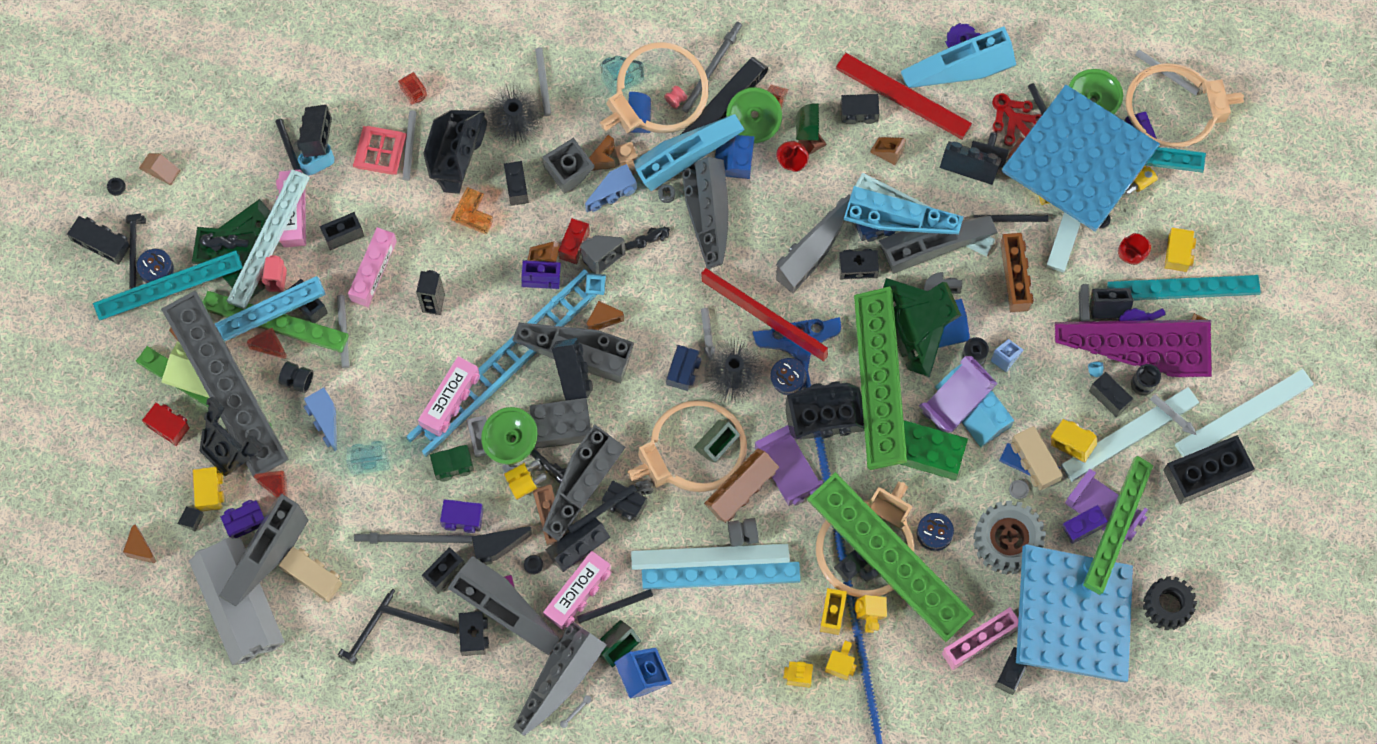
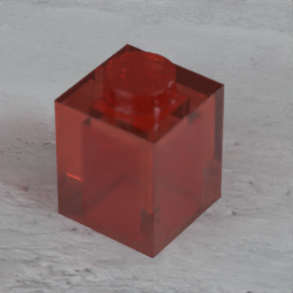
[398,72,427,105]

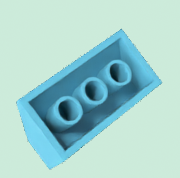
[935,364,1014,448]

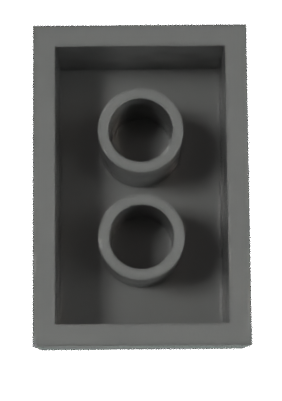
[529,398,591,449]

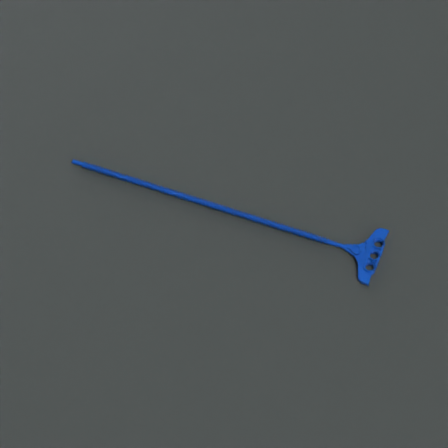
[752,317,883,744]

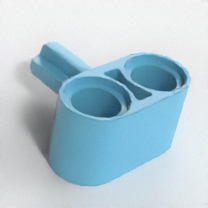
[298,144,335,175]

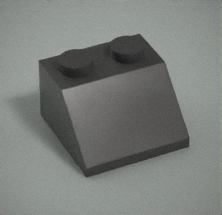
[543,137,594,194]
[581,235,626,274]

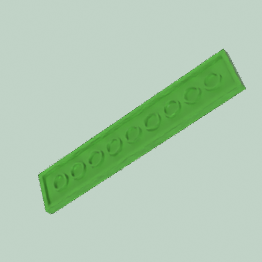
[854,287,907,470]
[807,472,975,643]

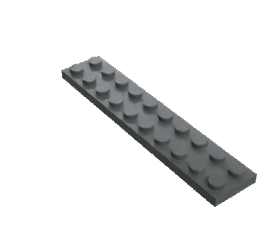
[161,290,289,479]

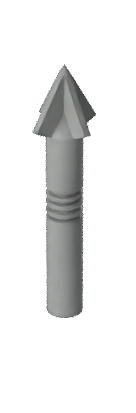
[701,308,715,361]
[1150,394,1196,435]

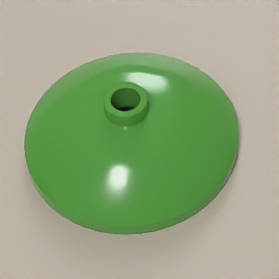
[1069,69,1123,114]
[726,87,782,143]
[481,407,538,465]

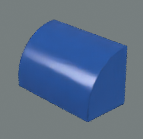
[628,92,651,133]

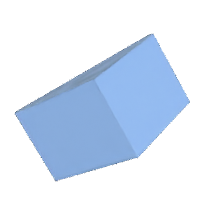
[991,339,1024,372]

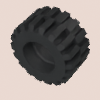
[1143,576,1197,630]

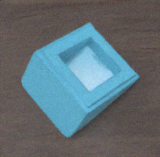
[585,273,606,295]

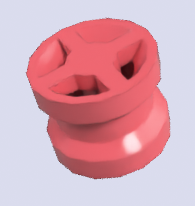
[664,85,687,109]

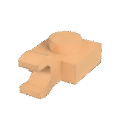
[615,141,638,175]

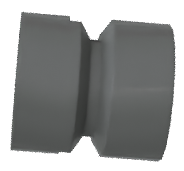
[728,518,759,547]

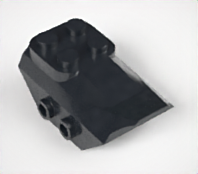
[423,110,488,194]
[785,381,865,440]

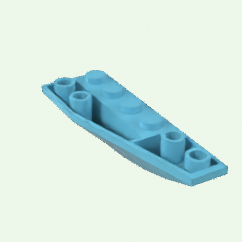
[901,26,1016,88]
[633,114,745,191]
[844,186,964,234]

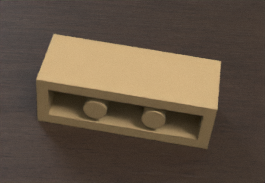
[1011,426,1063,491]
[279,547,342,603]

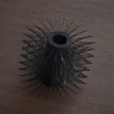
[485,84,543,147]
[704,337,763,404]

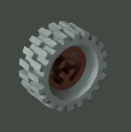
[973,501,1046,575]

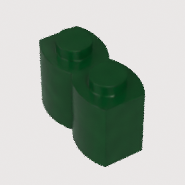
[430,445,474,482]

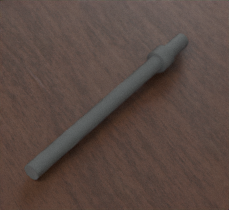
[682,22,742,113]
[354,532,472,544]

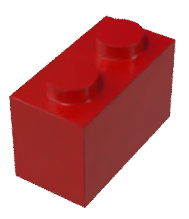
[558,218,590,265]
[142,402,190,446]

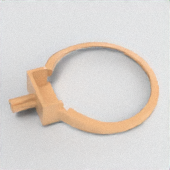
[600,42,709,134]
[1126,63,1244,147]
[627,401,747,492]
[816,481,914,598]

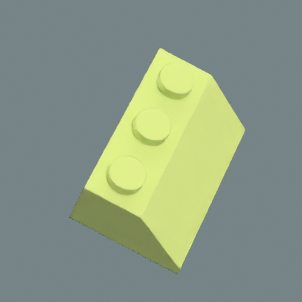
[162,341,210,398]

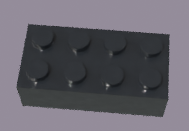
[1163,435,1255,505]

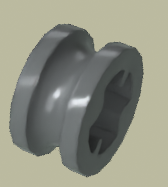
[658,185,675,203]
[635,481,653,495]

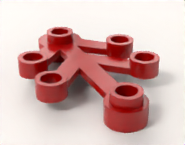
[992,93,1042,146]

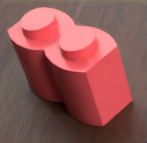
[262,255,287,293]

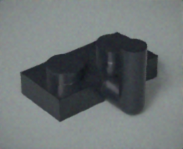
[971,131,1009,167]
[834,549,879,582]

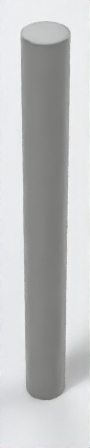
[535,47,551,116]
[1135,49,1200,96]
[402,110,417,181]
[337,295,350,368]

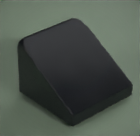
[177,506,204,532]

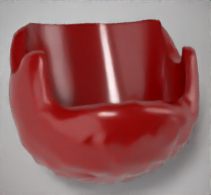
[776,140,809,172]
[1118,233,1151,265]

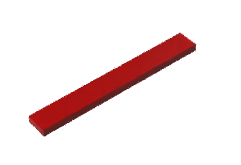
[836,52,972,140]
[701,268,828,362]

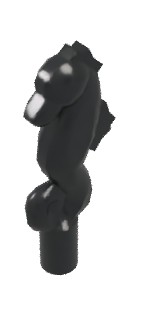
[625,226,670,250]
[199,233,249,252]

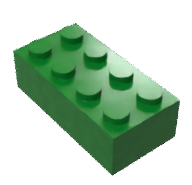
[900,420,968,481]

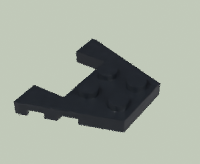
[199,397,264,477]

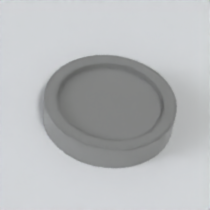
[1009,480,1029,499]

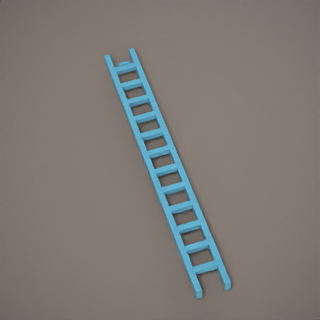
[406,269,598,457]

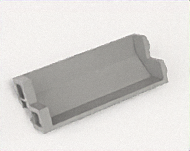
[189,537,285,666]

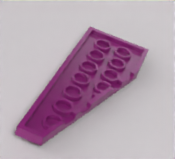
[1054,320,1212,377]

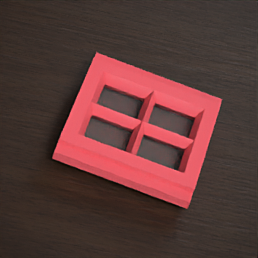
[353,126,407,175]

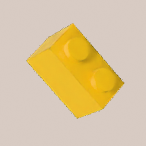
[1164,227,1196,272]
[1051,419,1097,463]
[193,467,225,511]
[820,588,847,635]

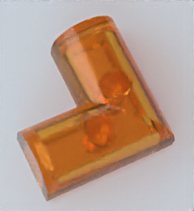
[451,187,493,235]

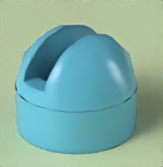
[1088,362,1104,377]

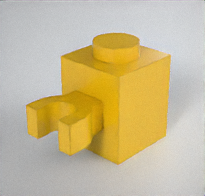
[855,595,887,633]
[825,640,857,680]
[783,661,813,688]

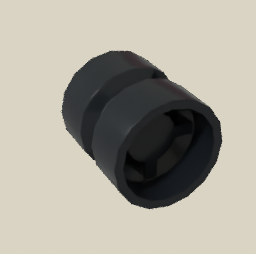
[962,337,989,366]
[278,361,314,393]
[1131,364,1161,396]

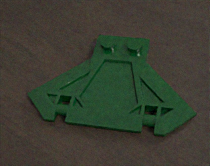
[192,199,271,299]
[883,278,962,377]

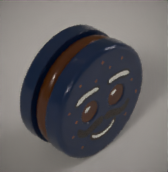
[137,248,174,283]
[770,358,807,395]
[916,513,954,551]

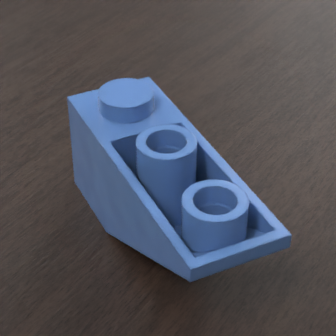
[585,164,637,212]
[304,388,337,451]

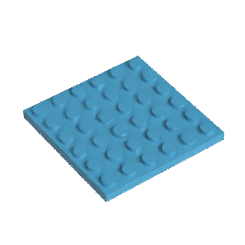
[1002,85,1160,232]
[1016,545,1133,683]

